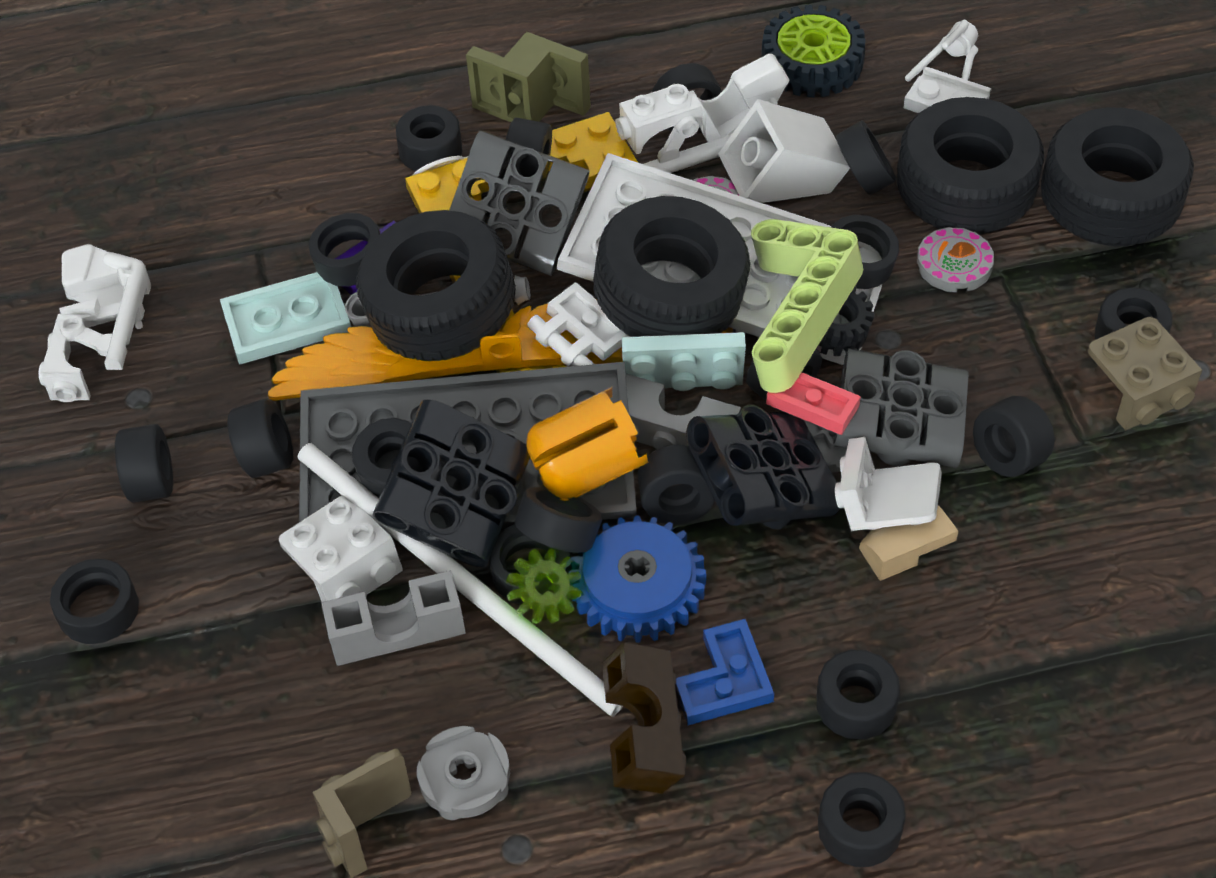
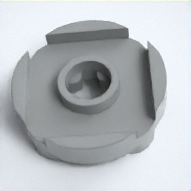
[417,726,510,820]

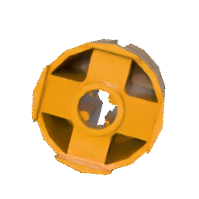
[527,387,648,501]

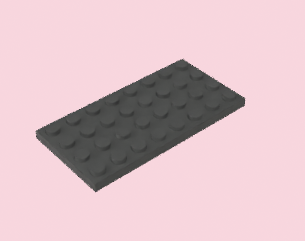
[299,362,637,538]

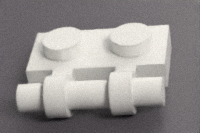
[527,282,630,367]

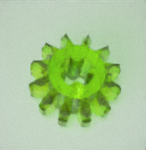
[506,549,582,624]

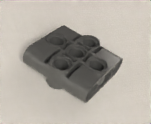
[449,130,590,276]
[833,348,968,468]

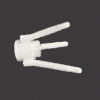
[905,20,978,82]

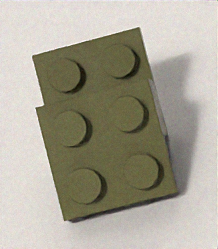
[466,32,591,122]

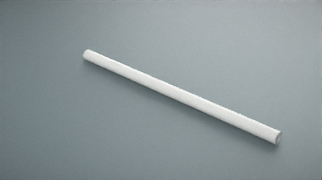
[298,443,623,717]

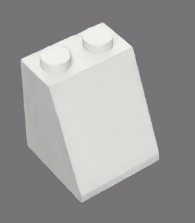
[718,99,850,203]

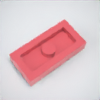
[766,372,861,435]

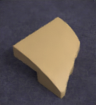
[859,505,958,581]

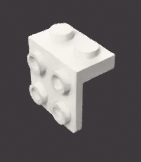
[835,437,942,531]
[279,496,403,602]

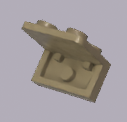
[1088,317,1202,431]
[313,749,412,878]

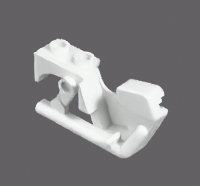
[615,54,789,173]
[39,244,151,402]

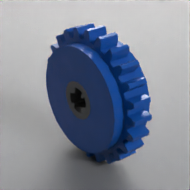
[569,516,706,643]

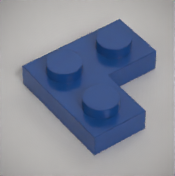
[675,619,774,725]

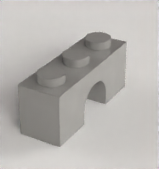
[626,374,741,450]
[321,570,466,666]

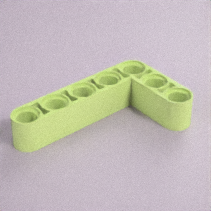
[751,219,864,393]

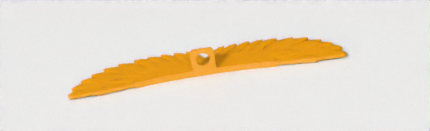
[268,299,727,401]

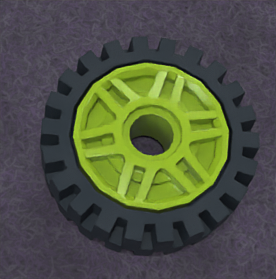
[761,5,865,98]

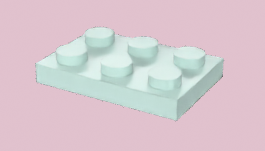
[220,272,351,365]
[622,332,746,391]

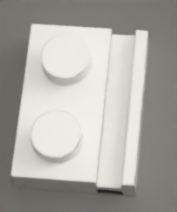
[903,66,991,113]

